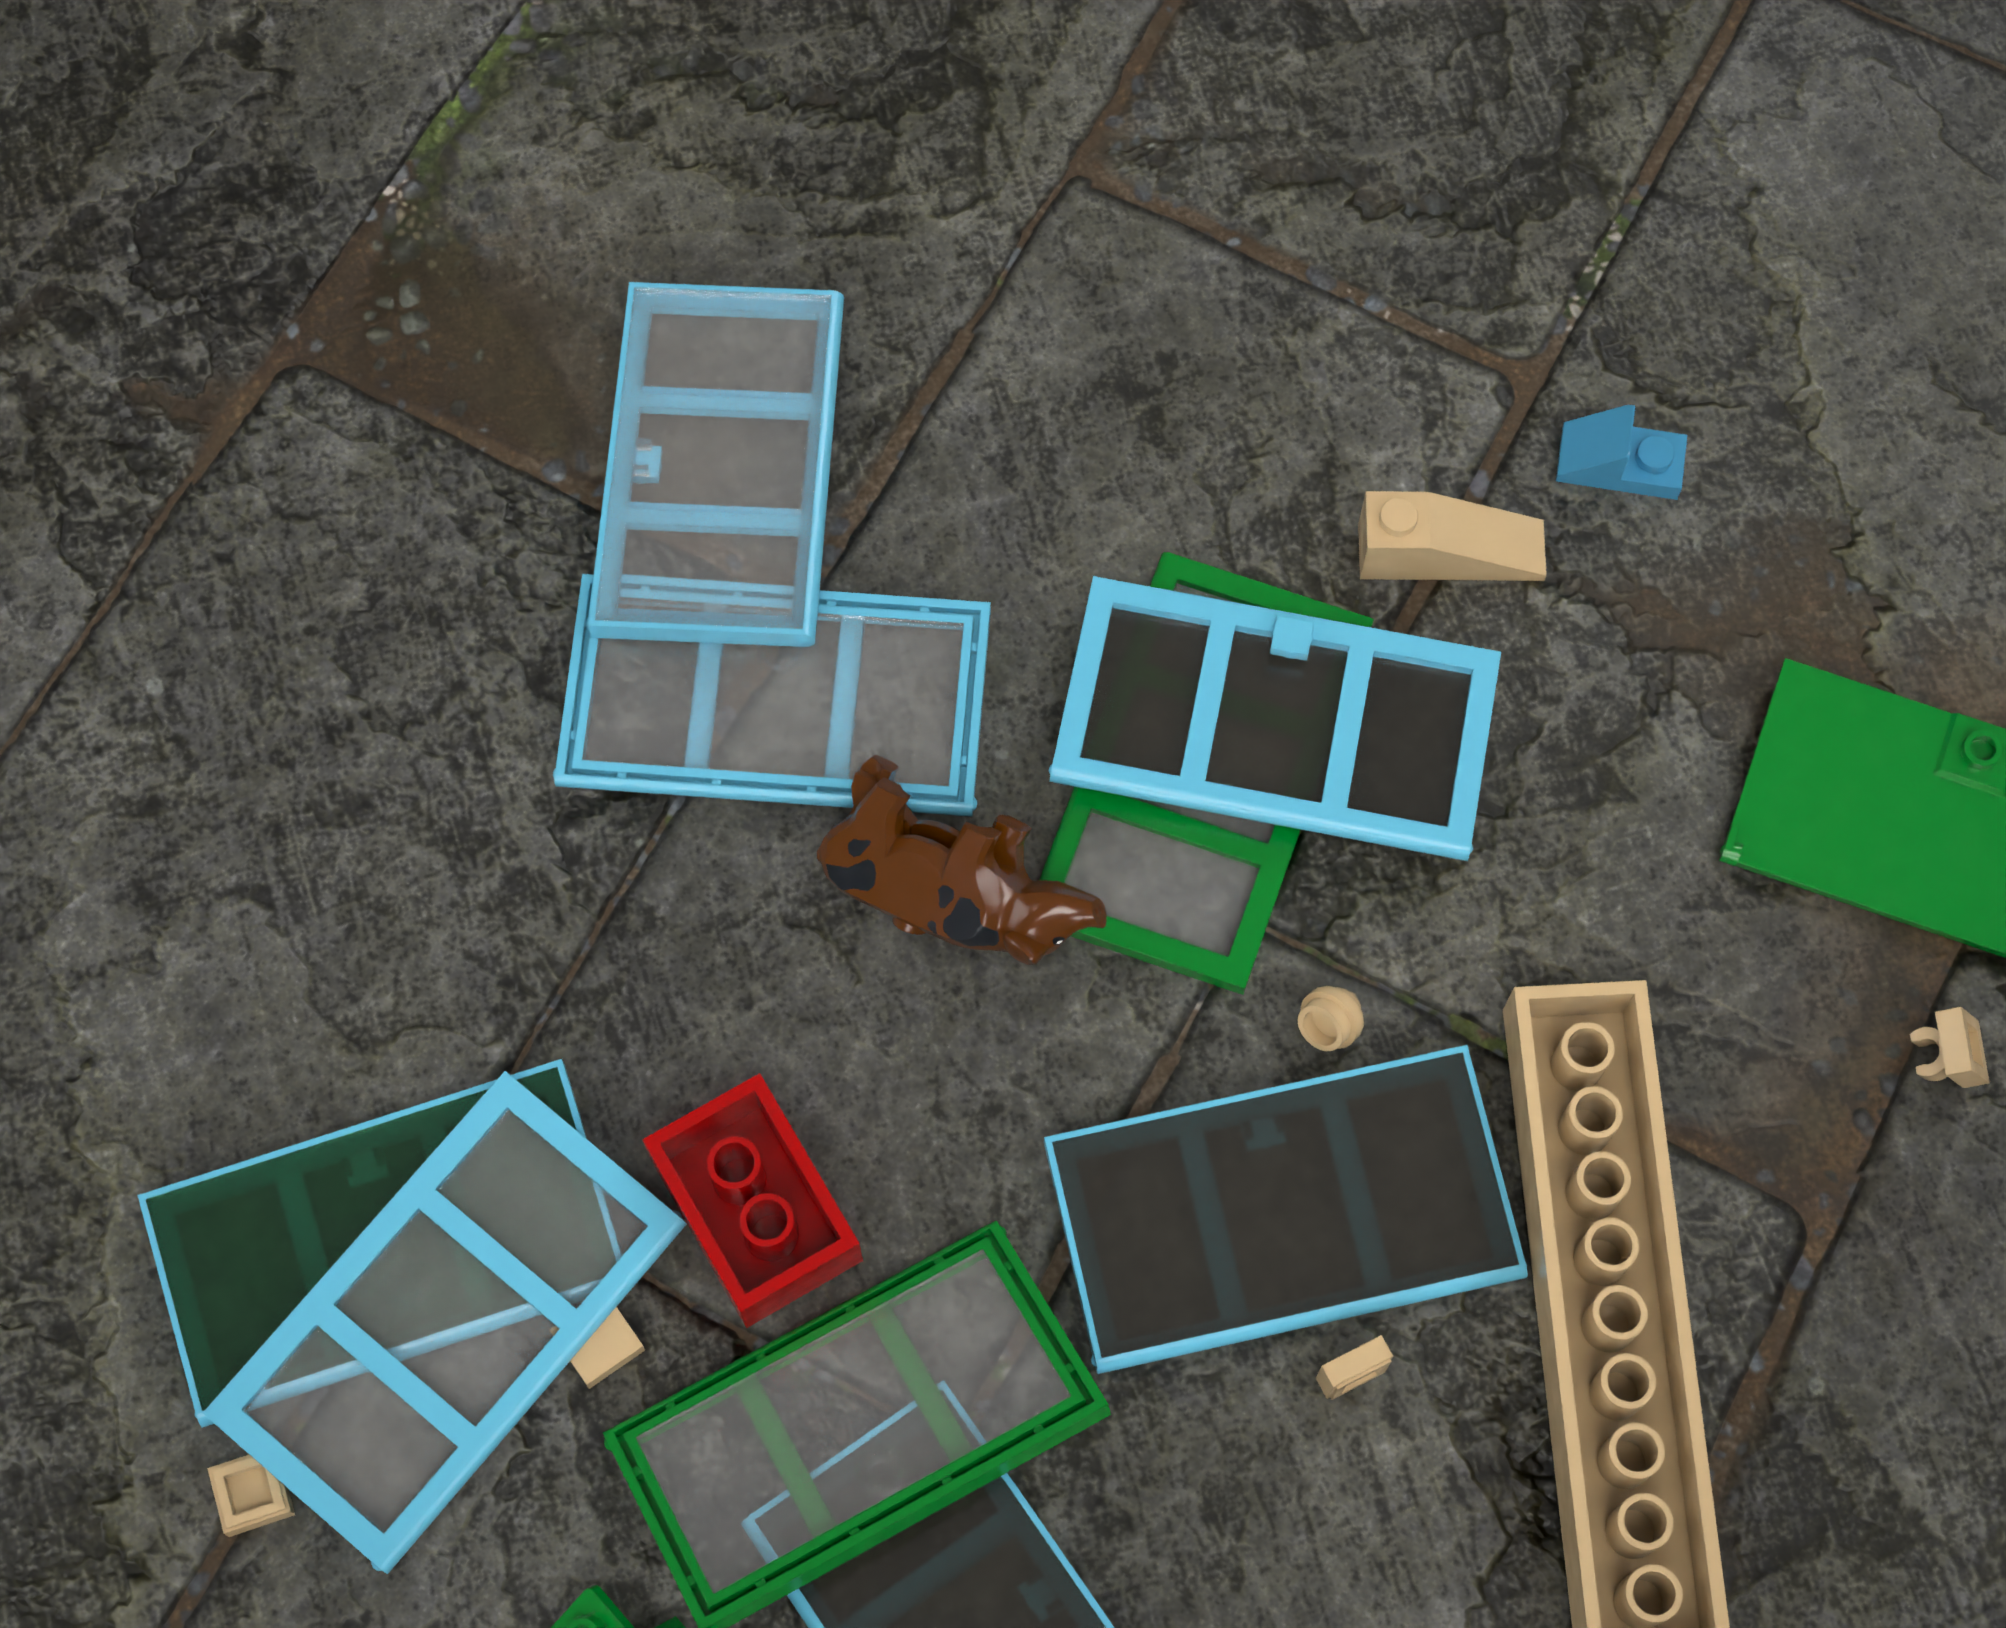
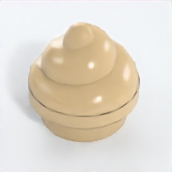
[1298,986,1364,1051]

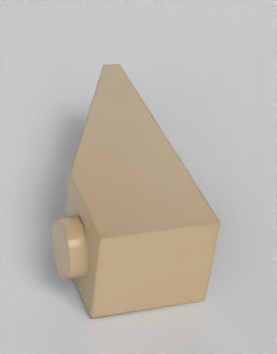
[1358,491,1546,581]

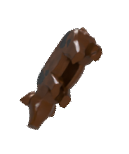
[817,755,1106,965]

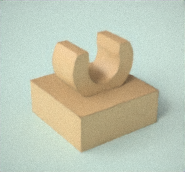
[1910,1007,1990,1088]

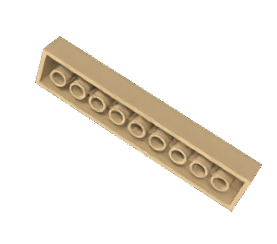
[1503,980,1730,1628]

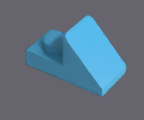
[1556,405,1688,500]

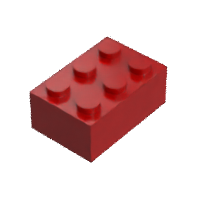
[642,1073,863,1328]

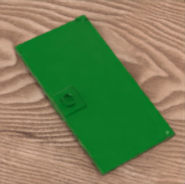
[1719,658,2006,958]

